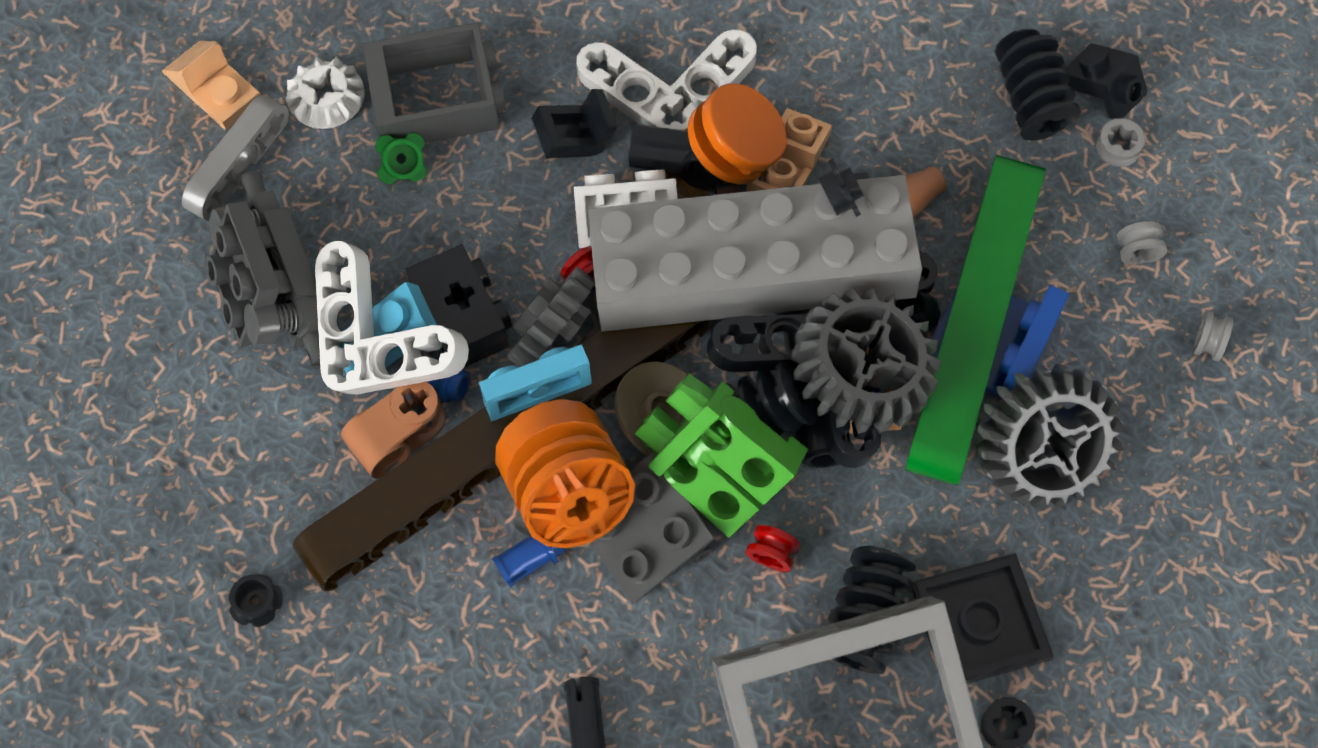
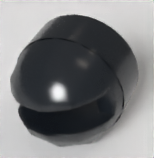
[895,291,941,331]

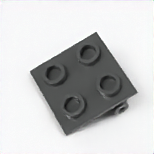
[590,452,716,604]

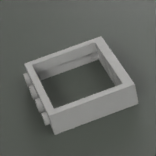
[711,596,983,748]

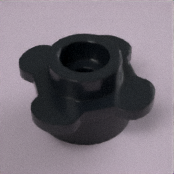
[818,158,864,217]

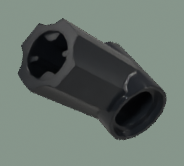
[629,124,723,189]

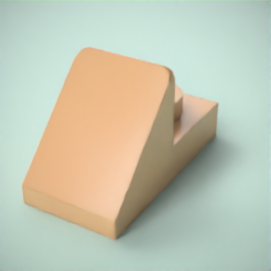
[162,41,260,130]

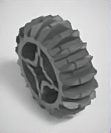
[791,287,941,434]
[975,363,1125,511]

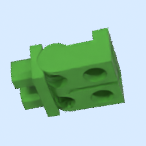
[635,373,808,538]

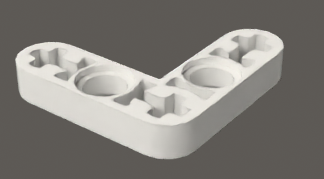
[576,30,757,131]
[315,241,469,395]

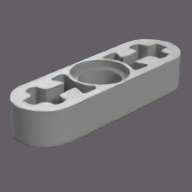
[182,95,289,221]

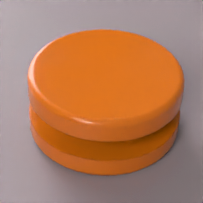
[688,83,787,184]

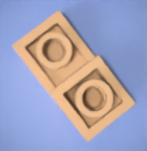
[746,108,832,192]

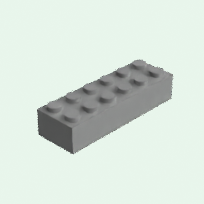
[588,175,922,332]

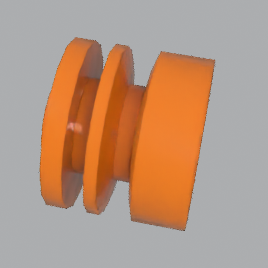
[495,399,635,548]

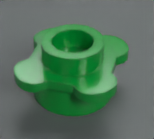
[375,133,427,184]

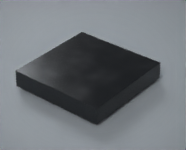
[912,553,1054,684]

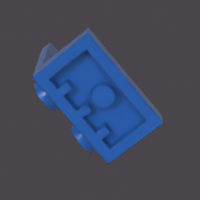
[932,285,1070,399]

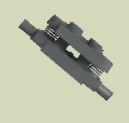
[206,171,321,370]

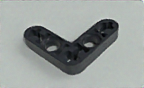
[707,314,881,468]

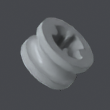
[1096,118,1145,167]
[1116,221,1167,264]
[1192,310,1234,362]

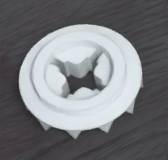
[285,57,365,129]

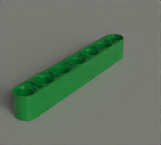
[905,155,1046,486]

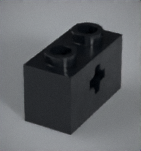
[405,244,512,367]

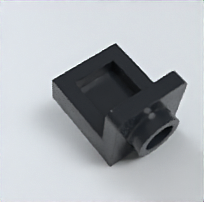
[1065,43,1147,120]
[531,89,617,158]

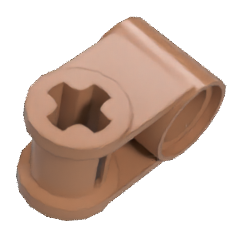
[341,382,446,479]

